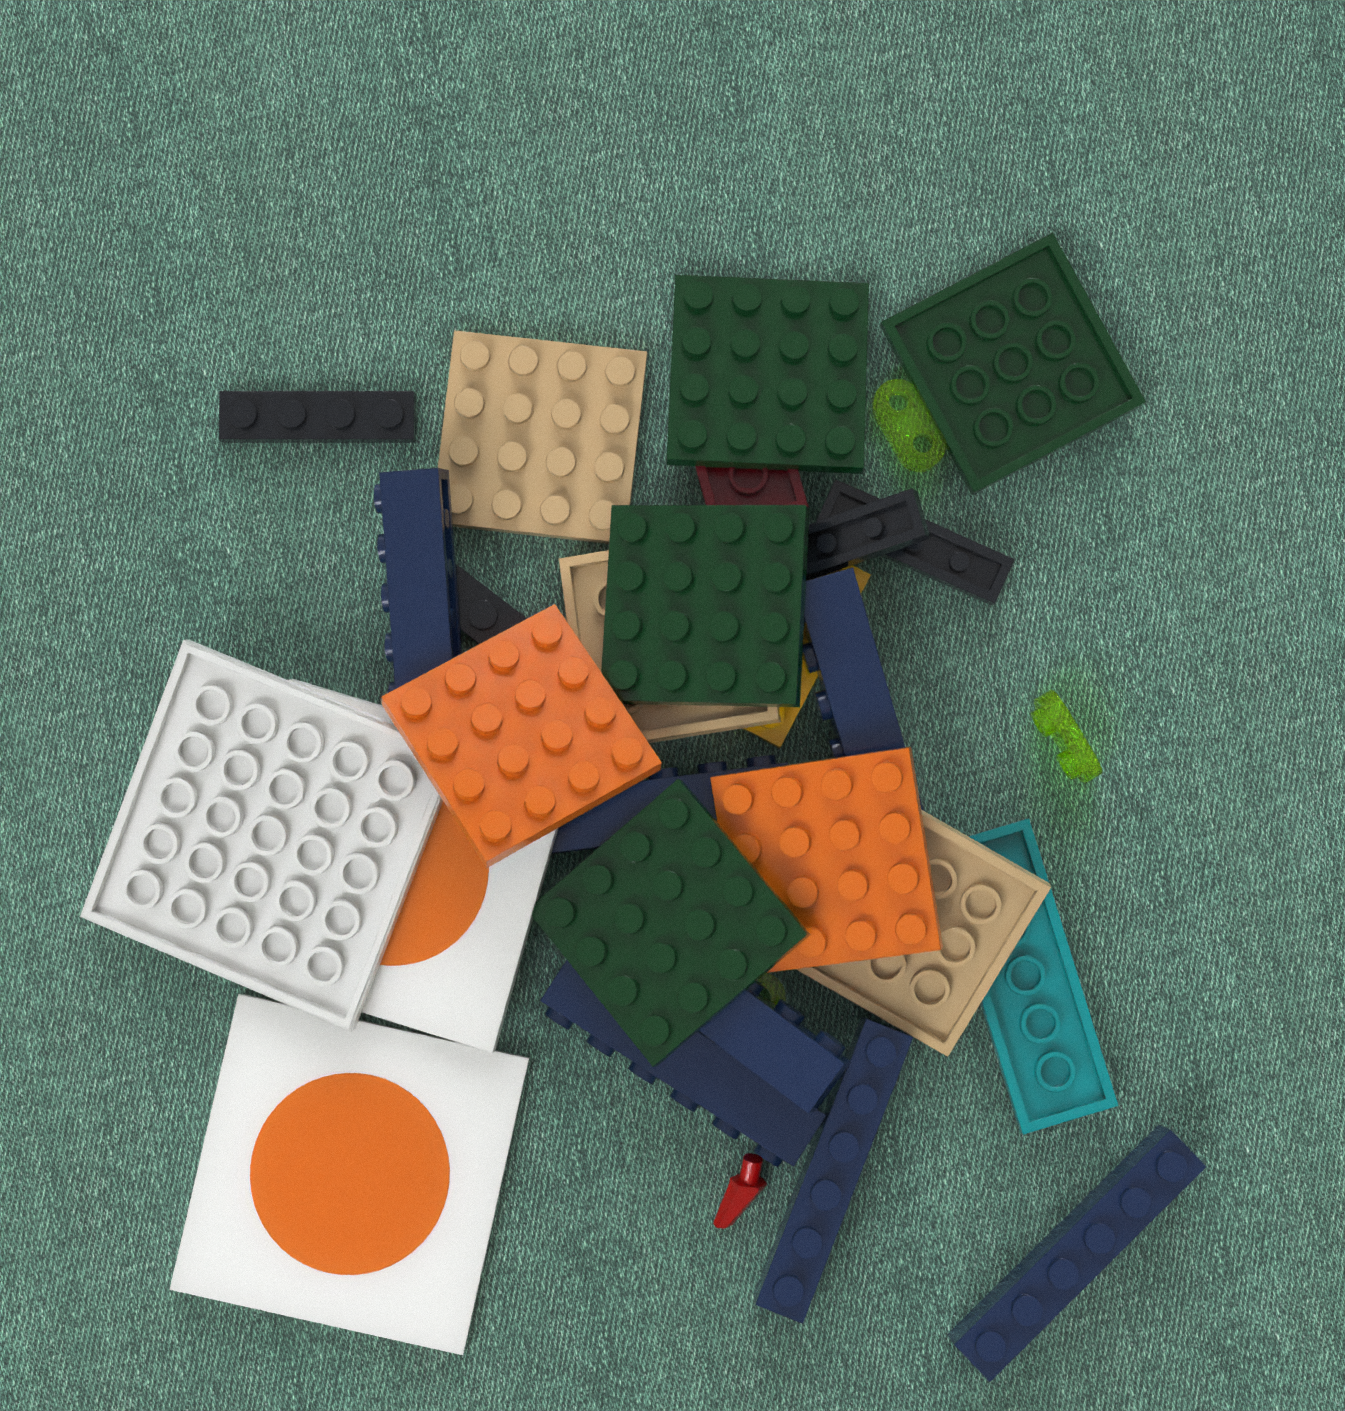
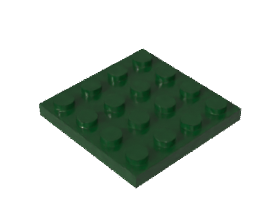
[880,232,1146,495]
[667,275,869,474]
[601,505,810,707]
[532,779,811,1067]

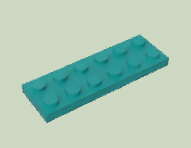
[968,818,1118,1135]

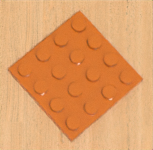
[381,604,662,868]
[710,747,943,973]

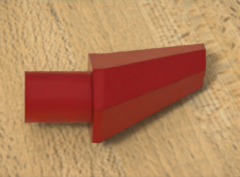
[713,1153,767,1228]

